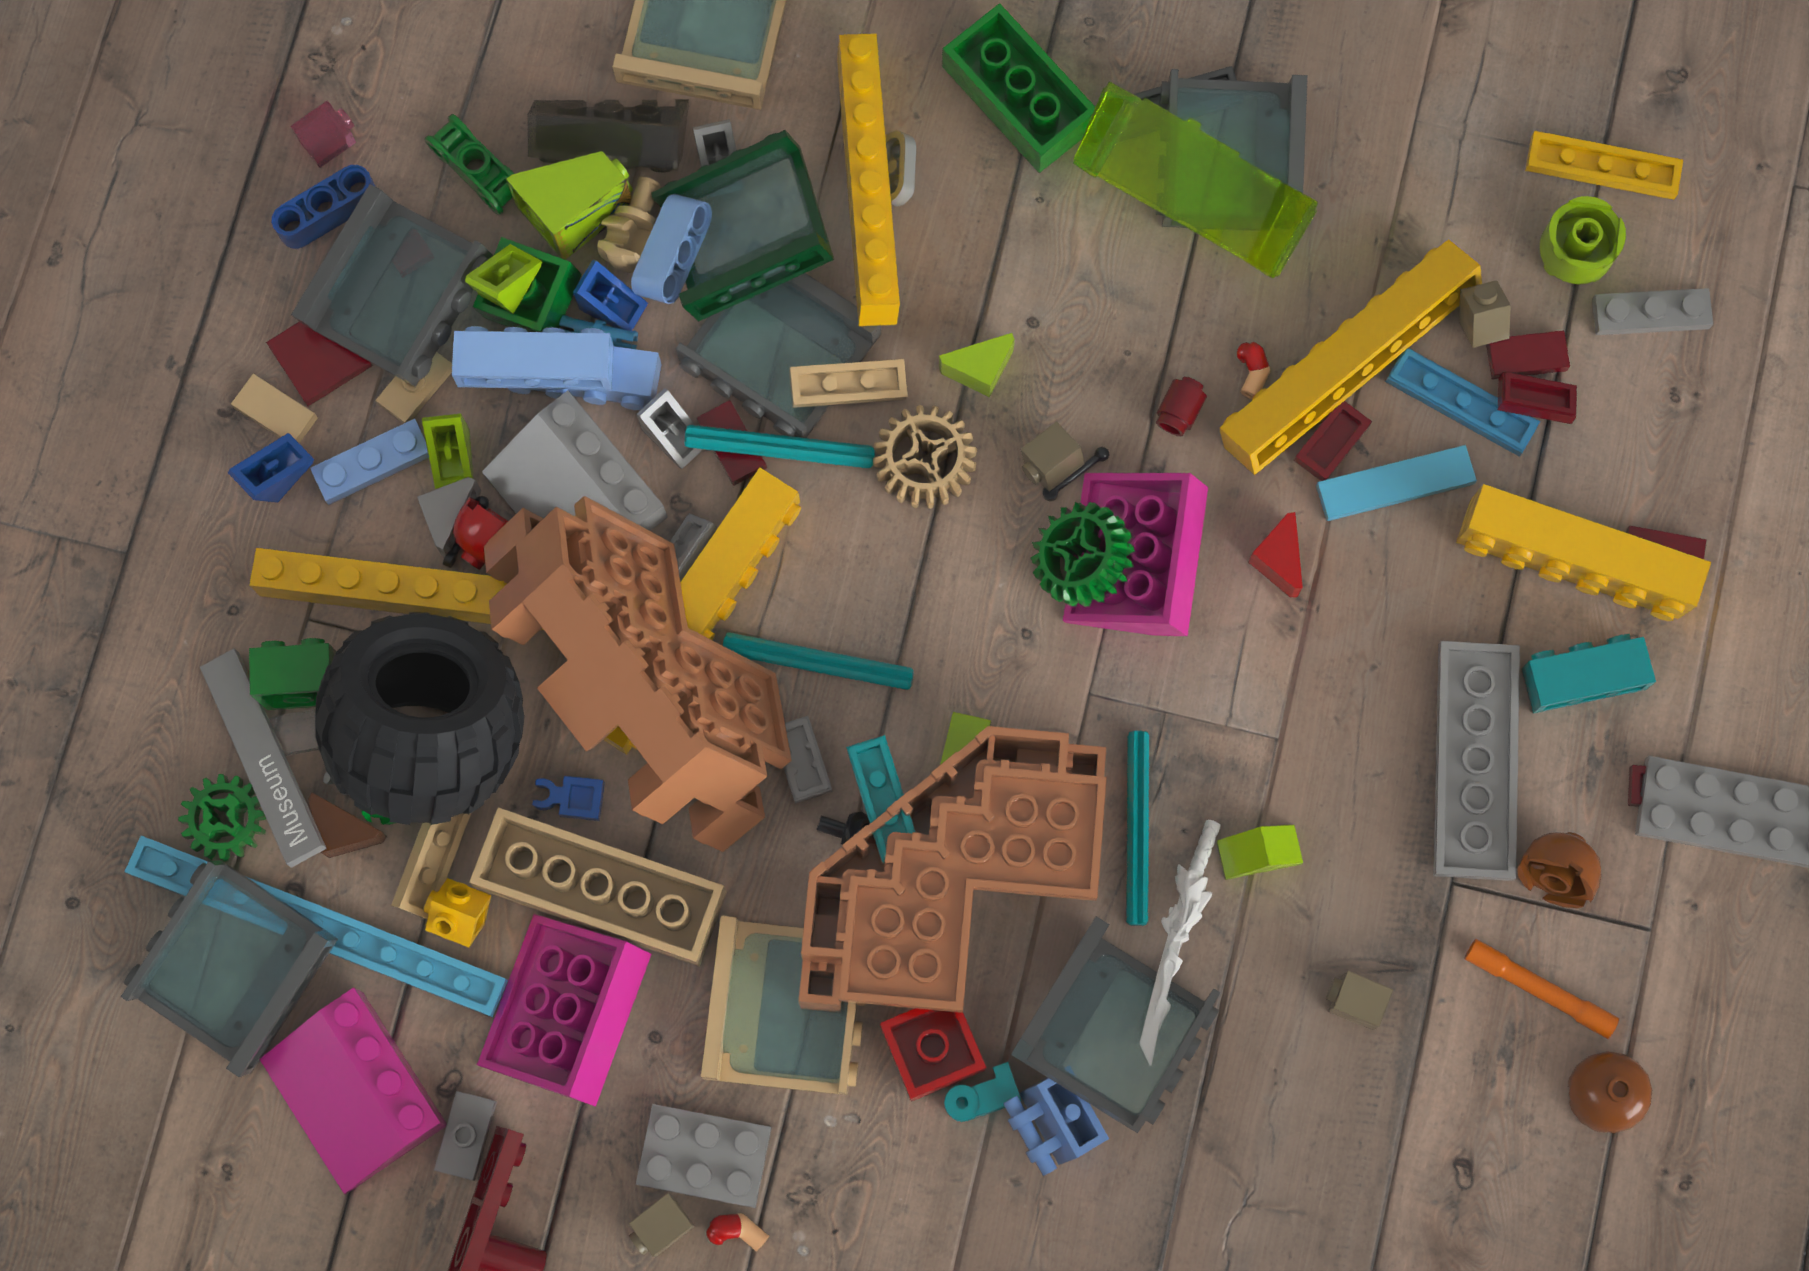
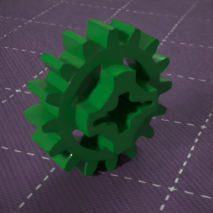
[178,774,266,862]

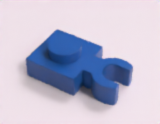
[532,776,605,821]

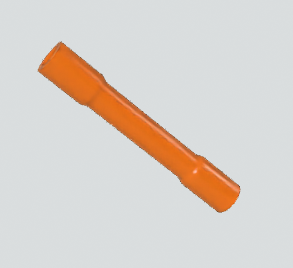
[1464,939,1620,1039]

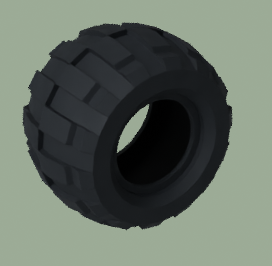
[315,612,525,825]

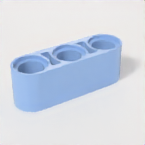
[631,194,712,304]

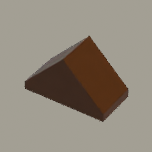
[308,792,387,858]

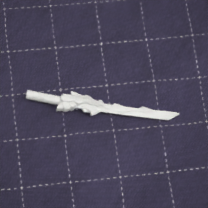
[1140,820,1221,1066]

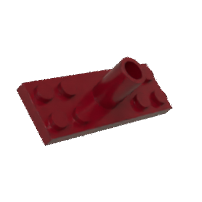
[447,1126,547,1271]

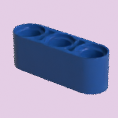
[271,165,376,249]

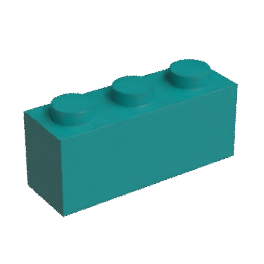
[1522,634,1656,714]

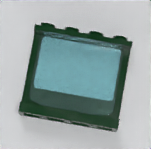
[651,130,834,322]

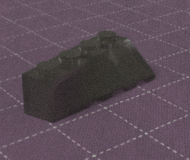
[527,99,689,173]

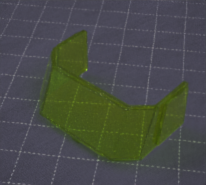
[1073,81,1318,279]

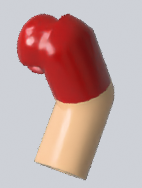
[1237,342,1270,399]
[706,1213,770,1252]

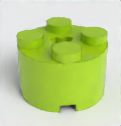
[1540,196,1626,284]

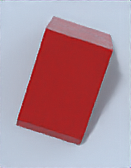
[1248,512,1303,597]

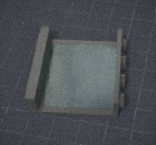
[1156,69,1308,233]
[291,184,494,387]
[676,241,881,438]
[121,860,338,1077]
[1011,916,1220,1133]

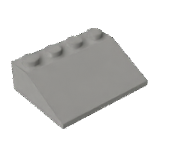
[482,390,668,531]

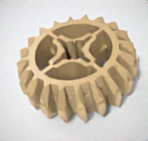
[873,405,977,509]

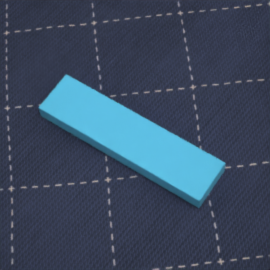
[1316,445,1477,521]

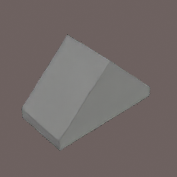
[693,119,745,199]
[636,388,703,469]
[417,477,481,557]

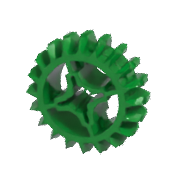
[1030,502,1136,607]

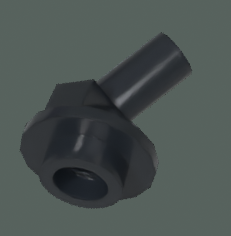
[816,812,870,845]

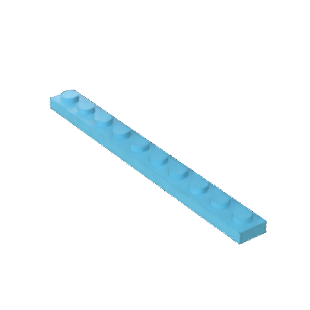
[125,835,508,1018]

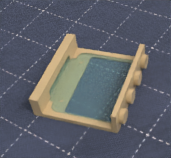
[612,0,787,110]
[701,916,865,1095]

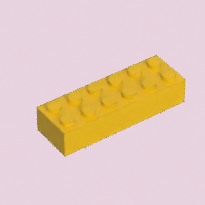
[1456,484,1711,621]

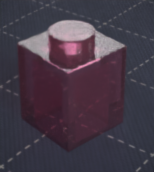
[291,100,356,168]

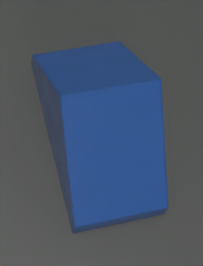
[573,260,648,331]
[228,433,314,503]

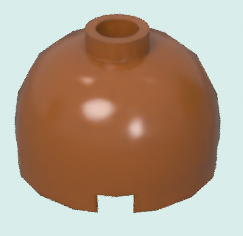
[1517,832,1601,908]
[1568,1051,1653,1133]

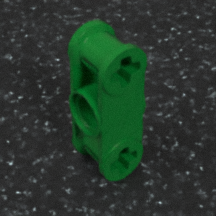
[424,114,515,215]

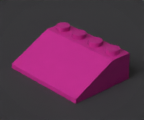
[1063,473,1208,636]
[477,914,652,1107]
[259,987,447,1195]

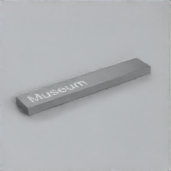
[200,649,327,868]

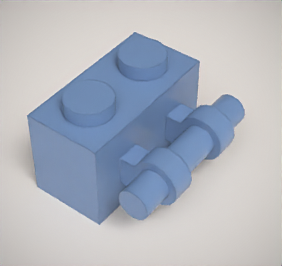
[1003,1067,1109,1176]

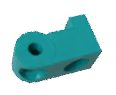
[944,1062,1022,1122]

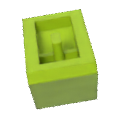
[465,244,542,314]
[939,333,1015,397]
[422,413,474,489]
[1217,825,1303,880]

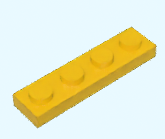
[1525,131,1683,200]

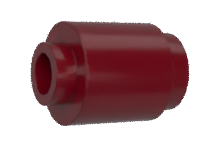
[1156,376,1207,437]

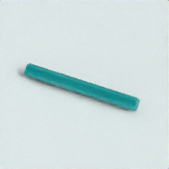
[684,425,875,468]
[722,632,914,690]
[1126,730,1149,926]

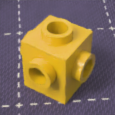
[424,878,491,948]

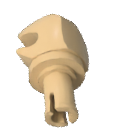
[597,177,661,273]

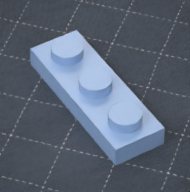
[310,419,429,505]

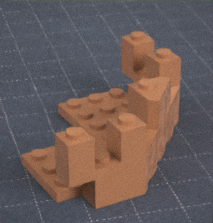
[484,496,792,852]
[799,726,1107,1013]

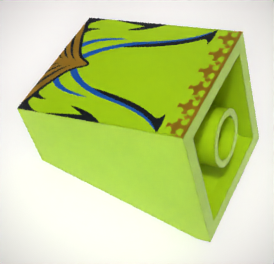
[506,151,633,260]

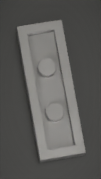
[1592,288,1713,335]

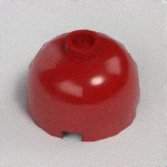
[453,497,508,570]

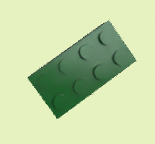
[942,3,1099,173]

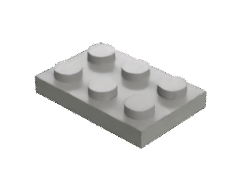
[635,1104,772,1208]

